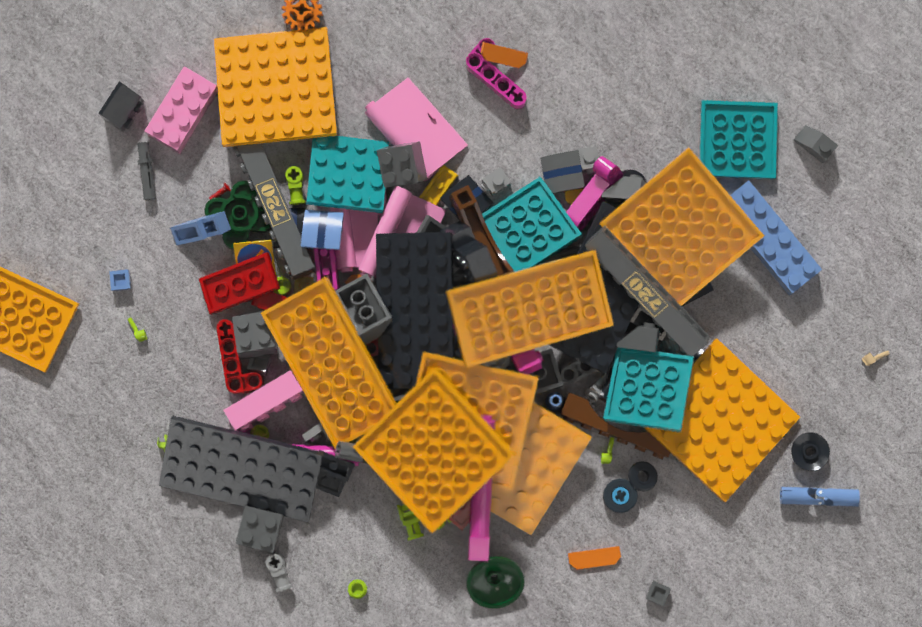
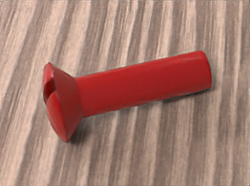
[209,183,231,199]

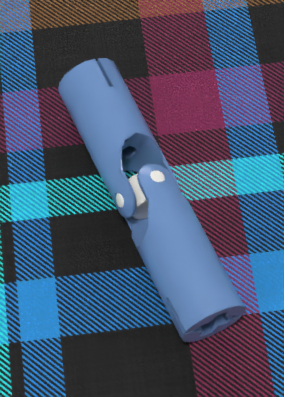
[780,487,860,507]

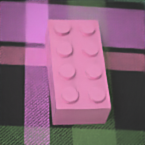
[145,66,218,154]
[223,370,304,433]

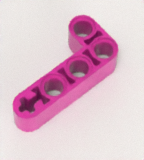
[466,38,527,109]
[566,156,623,232]

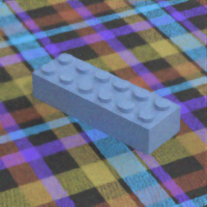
[730,181,822,296]

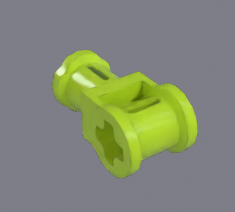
[285,166,306,205]
[397,504,424,541]

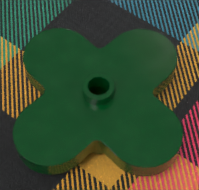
[204,181,271,250]

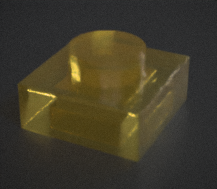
[294,277,314,294]

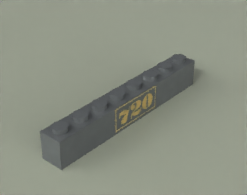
[233,143,315,280]
[585,225,710,356]

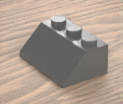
[335,274,392,345]

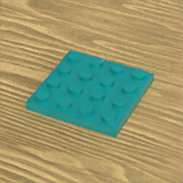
[699,100,778,179]
[306,136,389,213]
[482,176,583,272]
[603,347,694,432]

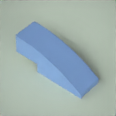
[170,211,231,245]

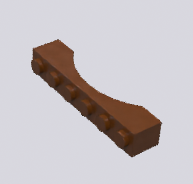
[449,185,514,276]
[560,392,670,460]

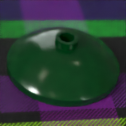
[466,557,525,609]

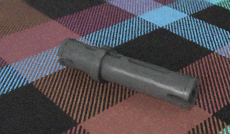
[137,142,156,200]

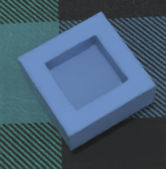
[109,269,131,291]

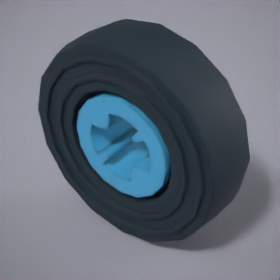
[603,478,638,513]

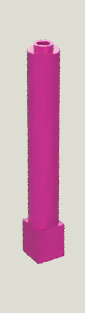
[468,415,495,561]

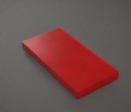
[199,252,280,315]

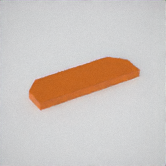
[481,42,528,68]
[568,546,621,569]

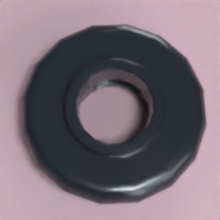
[628,461,658,492]

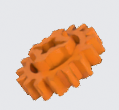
[282,0,323,31]

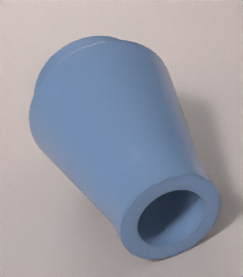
[545,392,565,411]

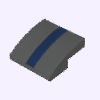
[540,150,585,194]

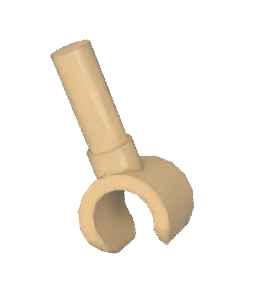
[862,350,890,366]

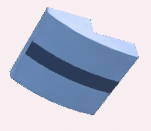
[301,210,344,250]

